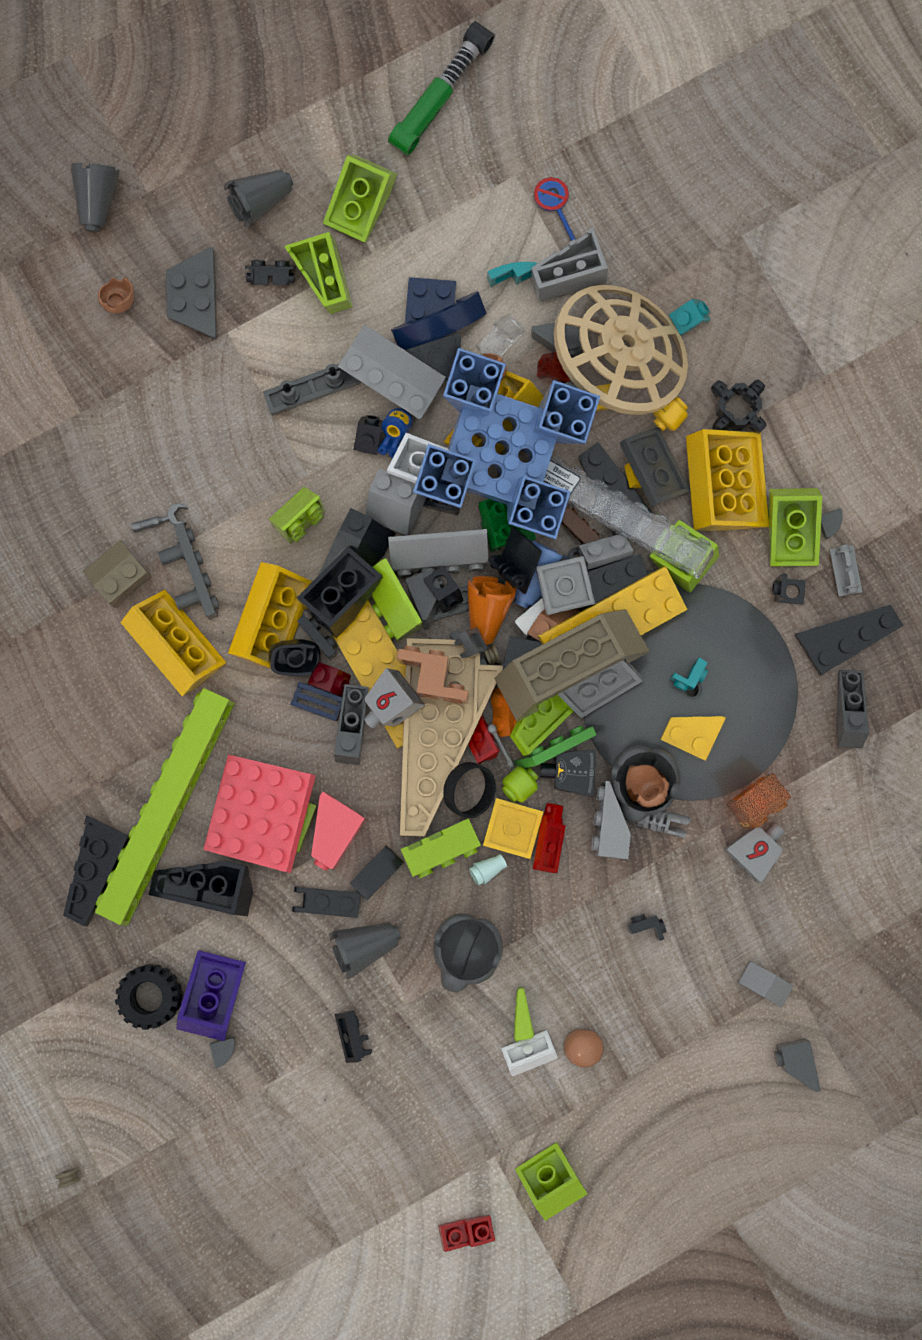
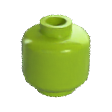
[501,766,538,803]

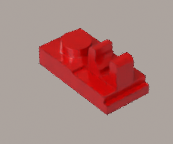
[468,715,500,764]

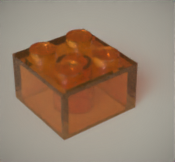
[726,773,791,828]

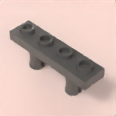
[263,364,361,416]
[158,523,220,620]

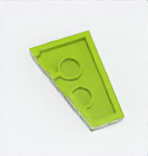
[510,695,574,756]

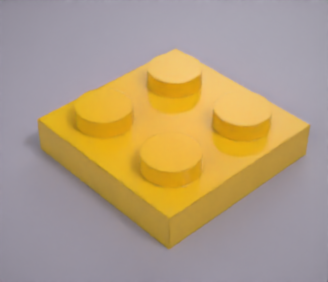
[483,798,543,859]

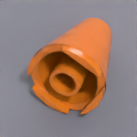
[467,576,517,646]

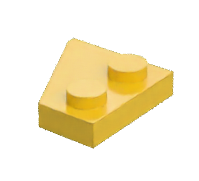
[660,716,726,761]

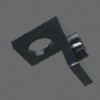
[424,566,464,613]
[772,573,805,605]

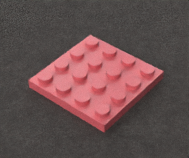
[203,755,316,873]

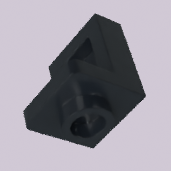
[353,415,383,455]
[626,914,666,941]

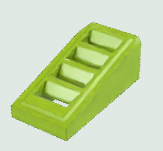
[514,986,534,1042]

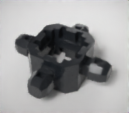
[710,379,767,434]

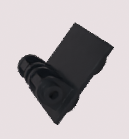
[489,527,542,594]

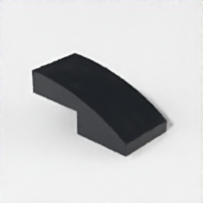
[350,845,404,900]

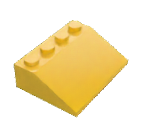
[686,429,769,531]

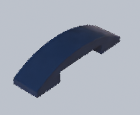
[391,291,487,350]

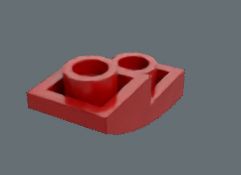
[438,1215,495,1252]

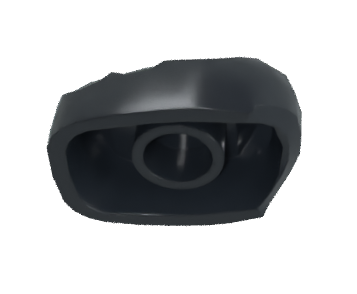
[268,639,321,676]

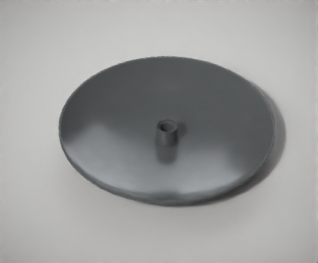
[584,584,798,801]

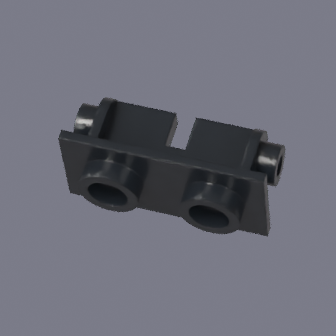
[245,260,295,285]

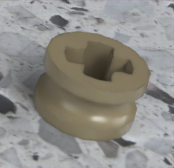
[484,644,501,665]
[55,1168,81,1188]

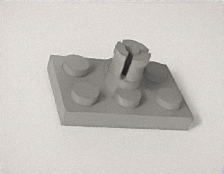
[558,659,642,718]

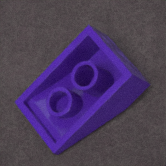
[176,950,246,1041]

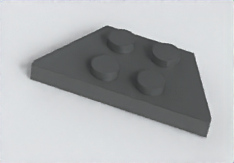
[166,247,217,339]

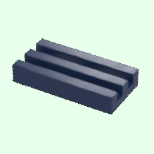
[290,682,342,722]

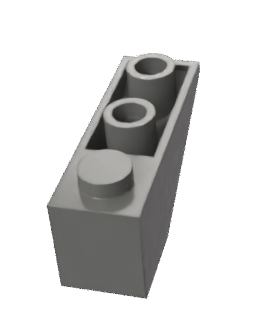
[836,670,869,748]
[334,684,369,765]

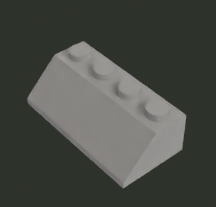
[338,324,446,419]
[388,529,489,577]

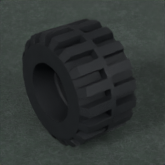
[115,964,182,1030]

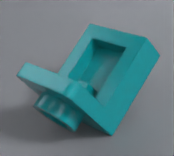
[669,299,711,335]
[670,658,708,692]

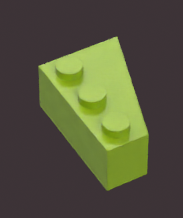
[284,232,353,314]
[400,818,481,879]

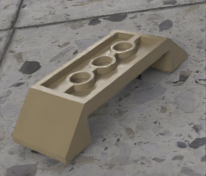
[494,609,650,722]

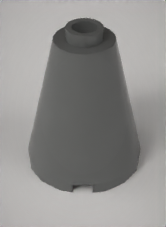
[71,163,120,232]
[224,170,293,227]
[329,922,401,979]

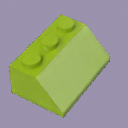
[371,558,423,642]

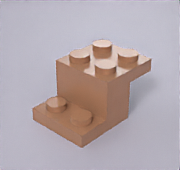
[397,646,469,705]

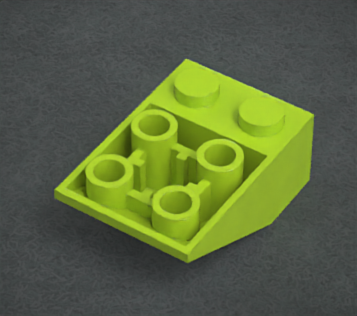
[268,487,325,544]

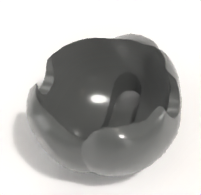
[611,745,681,823]
[433,913,503,993]

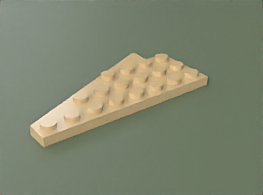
[400,638,503,836]

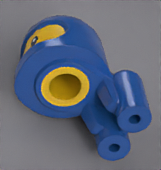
[378,408,413,458]

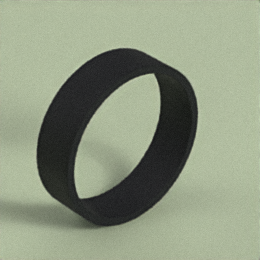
[443,762,496,818]

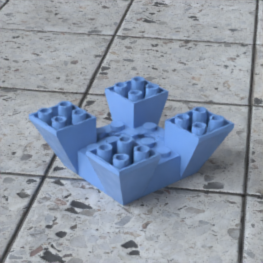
[413,348,600,539]

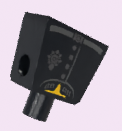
[540,750,596,797]

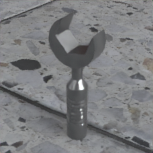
[131,503,188,532]

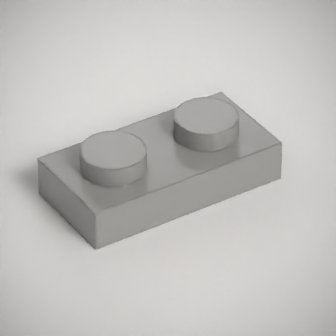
[578,533,633,570]

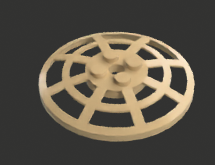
[554,285,688,415]

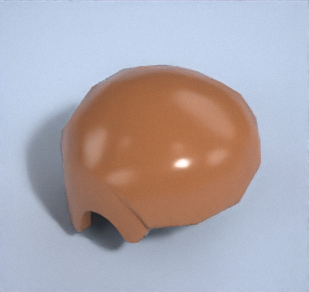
[98,277,135,314]
[563,1029,604,1068]

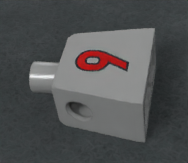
[364,668,425,729]
[723,822,785,883]

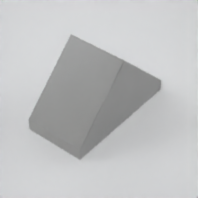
[738,961,793,1008]

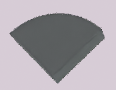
[821,508,843,540]
[210,1037,235,1068]

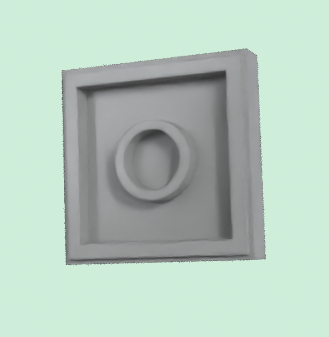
[535,556,595,615]

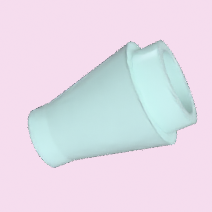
[469,854,507,886]

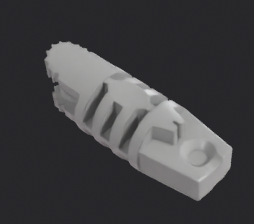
[636,811,691,838]

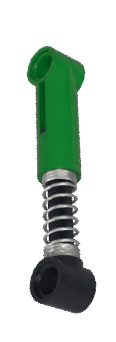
[388,21,495,156]

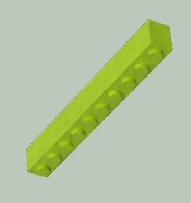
[95,688,235,926]

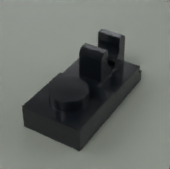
[334,1010,372,1063]

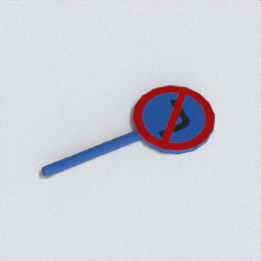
[534,177,576,241]

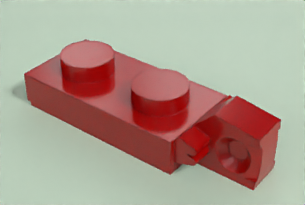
[533,803,566,874]

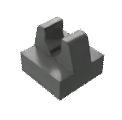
[454,628,488,658]

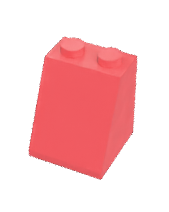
[311,792,367,871]

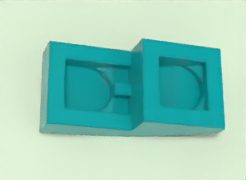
[487,262,537,287]

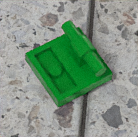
[478,499,536,552]

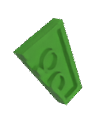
[514,725,597,768]

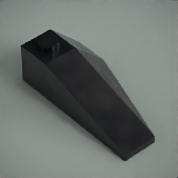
[318,508,395,576]
[148,861,253,916]

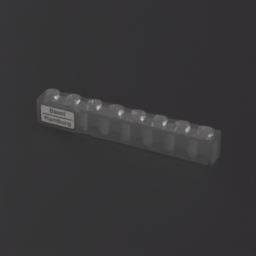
[543,455,714,579]

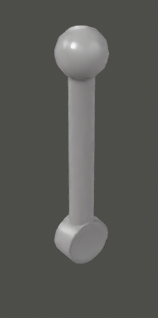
[487,724,515,769]

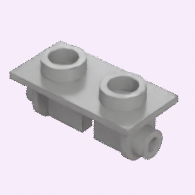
[829,544,862,597]

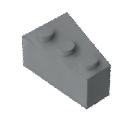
[532,227,608,302]

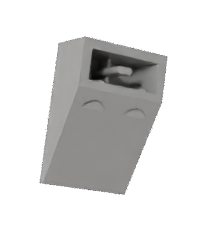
[591,781,631,859]

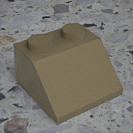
[83,540,152,608]

